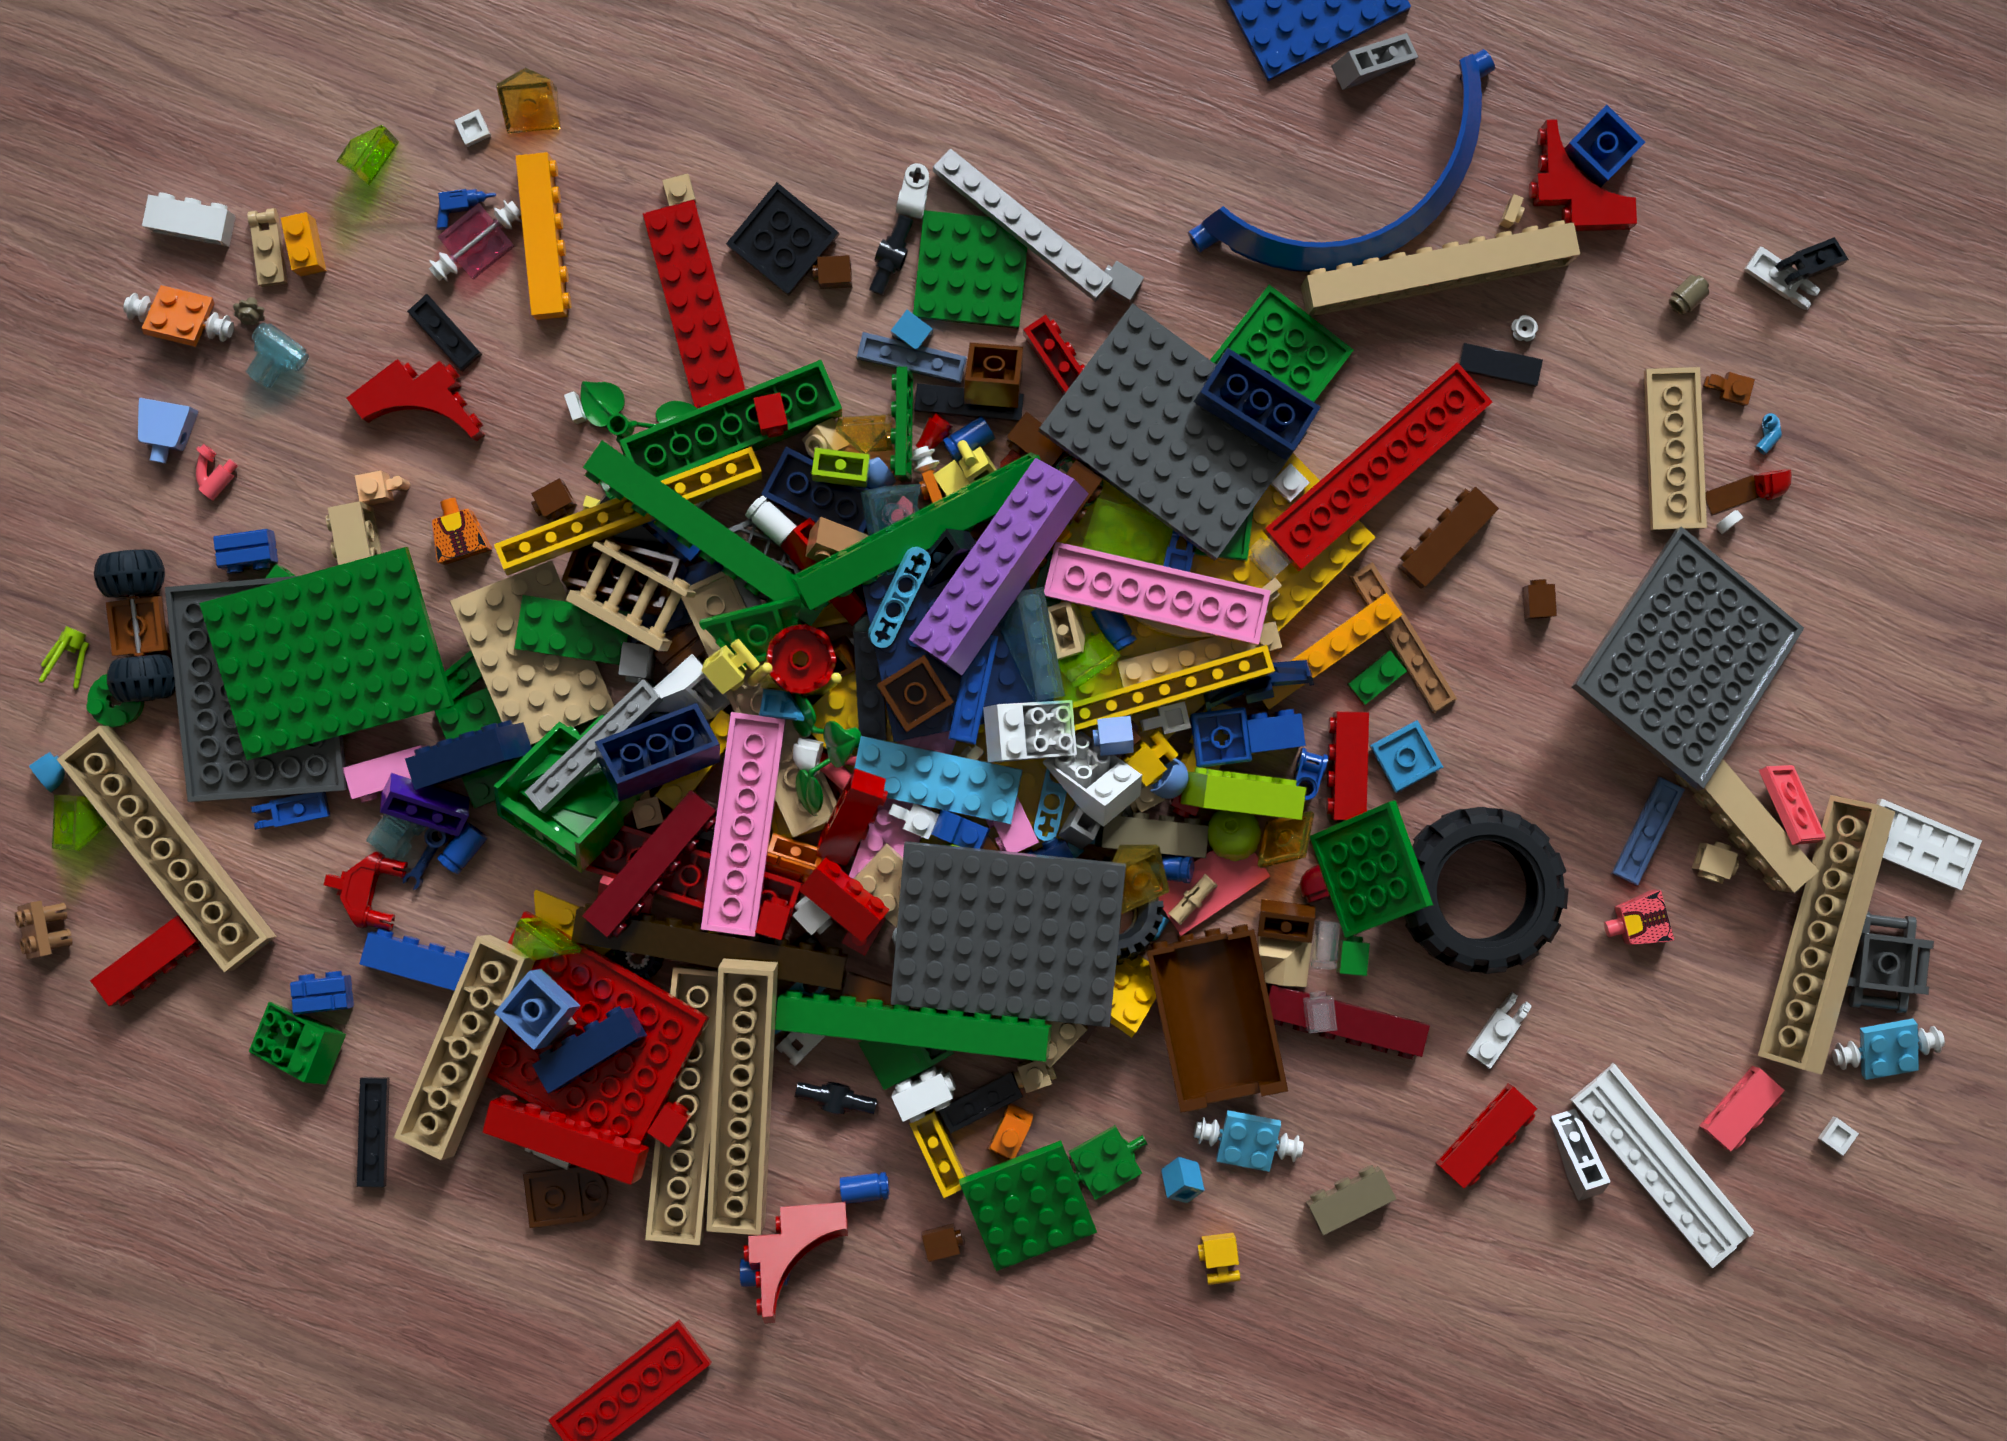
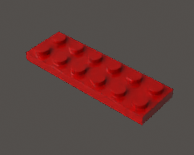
[548,1319,712,1441]

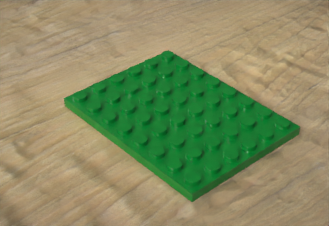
[199,547,454,760]

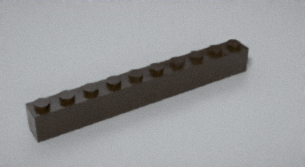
[571,903,848,990]

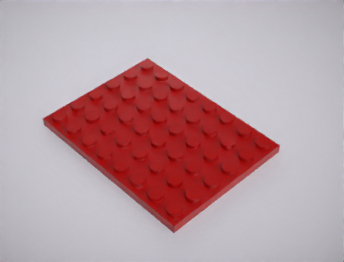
[487,911,710,1145]

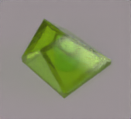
[336,125,399,186]
[52,795,107,851]
[512,917,582,961]

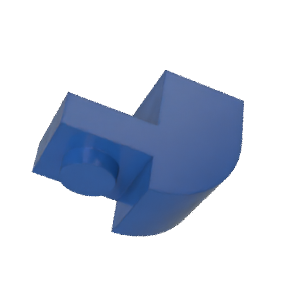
[931,809,990,849]

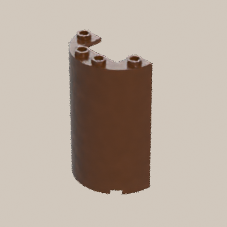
[1147,924,1288,1113]

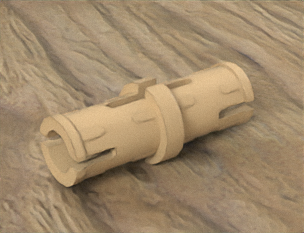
[1168,874,1218,925]

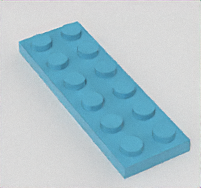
[854,736,1023,824]

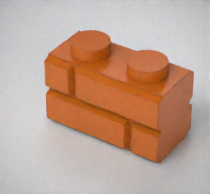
[765,833,822,883]

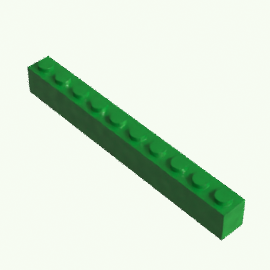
[582,440,824,626]
[790,453,1041,611]
[775,990,1052,1062]

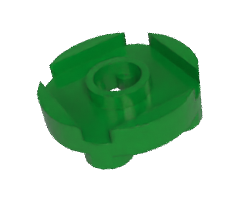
[86,674,145,727]

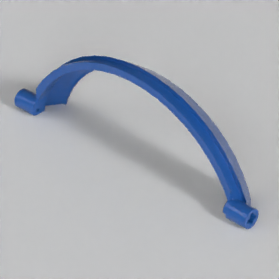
[1188,49,1495,272]

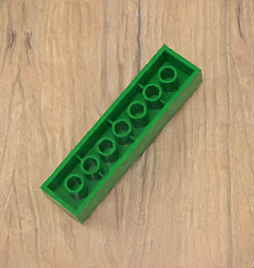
[619,360,842,481]

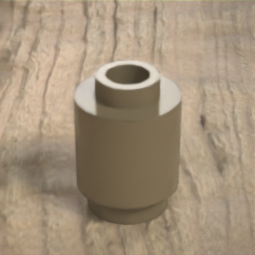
[1668,275,1709,315]

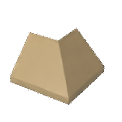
[1257,936,1312,987]

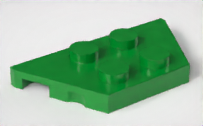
[699,595,802,666]

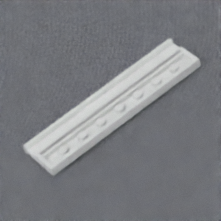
[1570,1063,1754,1268]

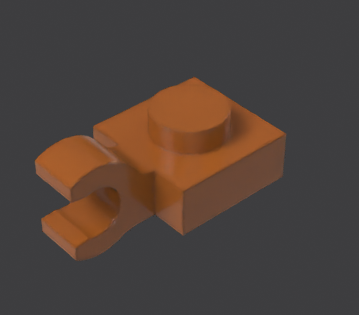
[1703,372,1755,406]

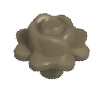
[233,297,265,325]

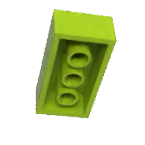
[1181,767,1306,820]

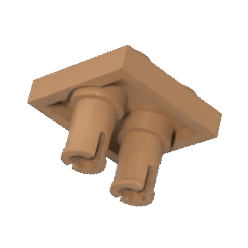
[15,900,73,959]

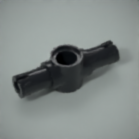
[869,214,913,296]
[794,1082,877,1114]

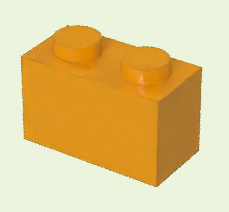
[280,212,327,277]

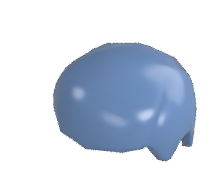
[867,454,896,494]
[1150,758,1189,799]

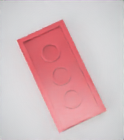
[1158,850,1270,936]

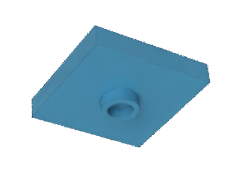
[1369,720,1443,793]

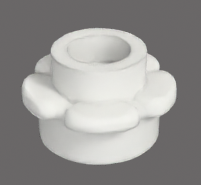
[1511,315,1538,342]

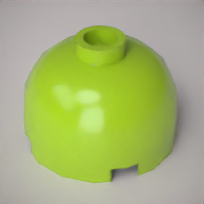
[1208,810,1262,861]

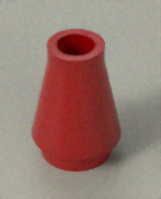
[915,413,953,450]

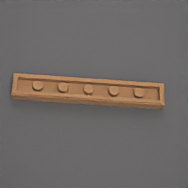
[1349,562,1457,713]

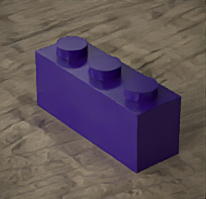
[380,773,469,837]

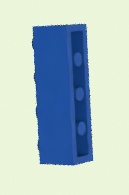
[359,928,470,991]

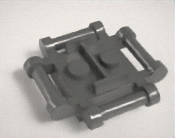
[1847,911,1934,1014]

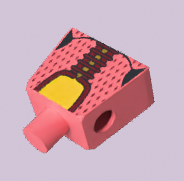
[1604,889,1674,945]

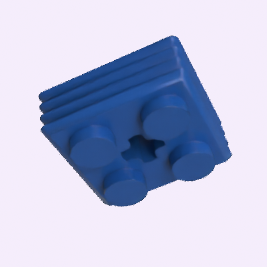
[1190,707,1252,768]

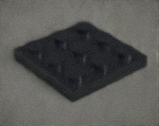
[726,182,840,296]

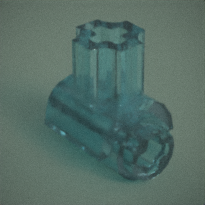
[246,322,309,388]

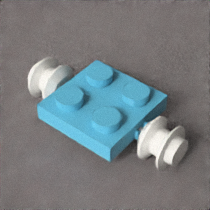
[1832,1019,1945,1080]
[1194,1110,1303,1172]

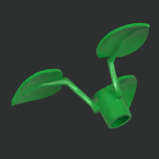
[581,381,698,500]
[792,693,862,817]

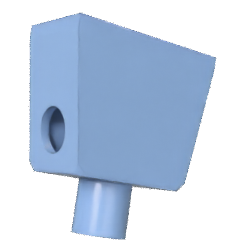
[138,398,198,464]

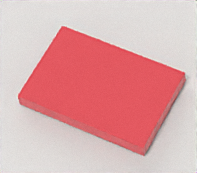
[1759,765,1826,845]

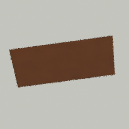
[1705,475,1759,514]

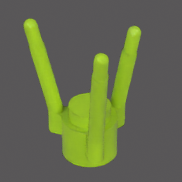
[39,626,89,689]

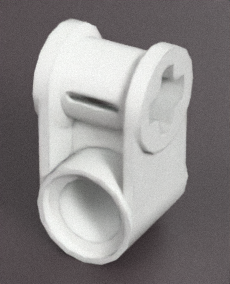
[896,163,929,219]

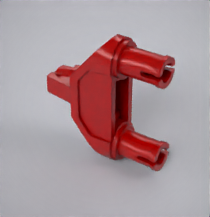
[323,851,408,931]

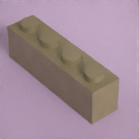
[1095,811,1209,858]

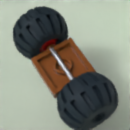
[94,549,175,703]

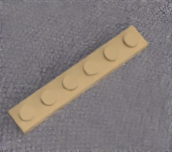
[1117,621,1282,688]

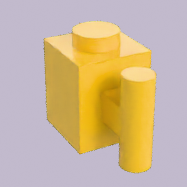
[1120,730,1178,787]
[1197,1233,1240,1285]

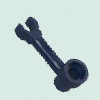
[403,828,451,890]

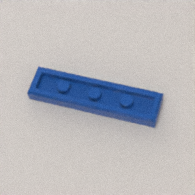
[948,635,998,745]

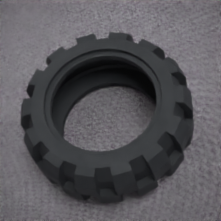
[1404,807,1569,974]

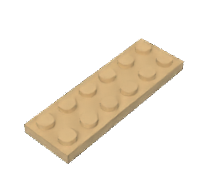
[1644,367,1707,531]

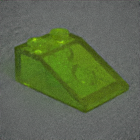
[1082,497,1173,566]
[1054,632,1121,691]

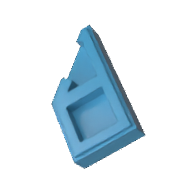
[759,689,804,721]

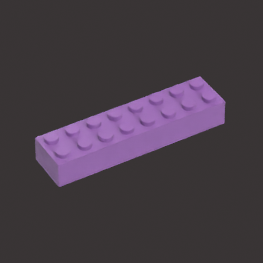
[909,458,1089,676]

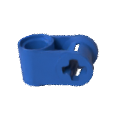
[1293,748,1328,801]

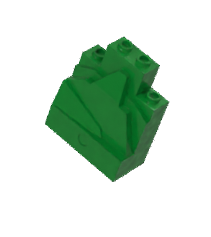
[494,714,645,873]

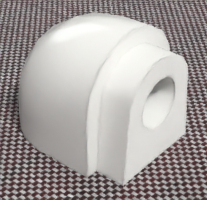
[793,738,824,776]

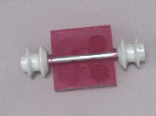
[429,200,522,282]

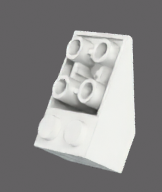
[651,654,730,720]
[983,700,1077,763]
[1043,731,1142,827]

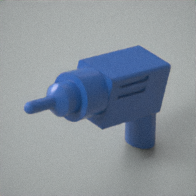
[436,189,496,230]

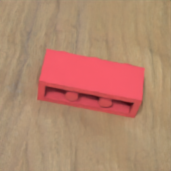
[1699,1066,1785,1151]

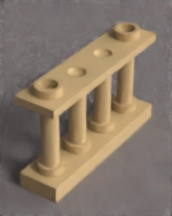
[566,540,696,651]

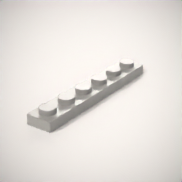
[525,679,663,813]

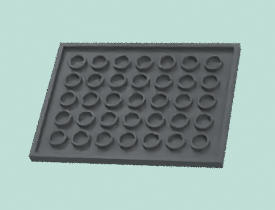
[1038,303,1307,561]
[1571,526,1804,791]
[165,576,348,802]
[891,841,1126,1027]

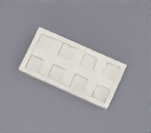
[1876,799,1982,890]

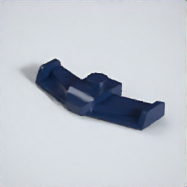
[1203,660,1314,712]

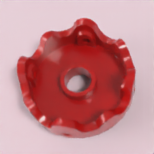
[765,624,836,694]

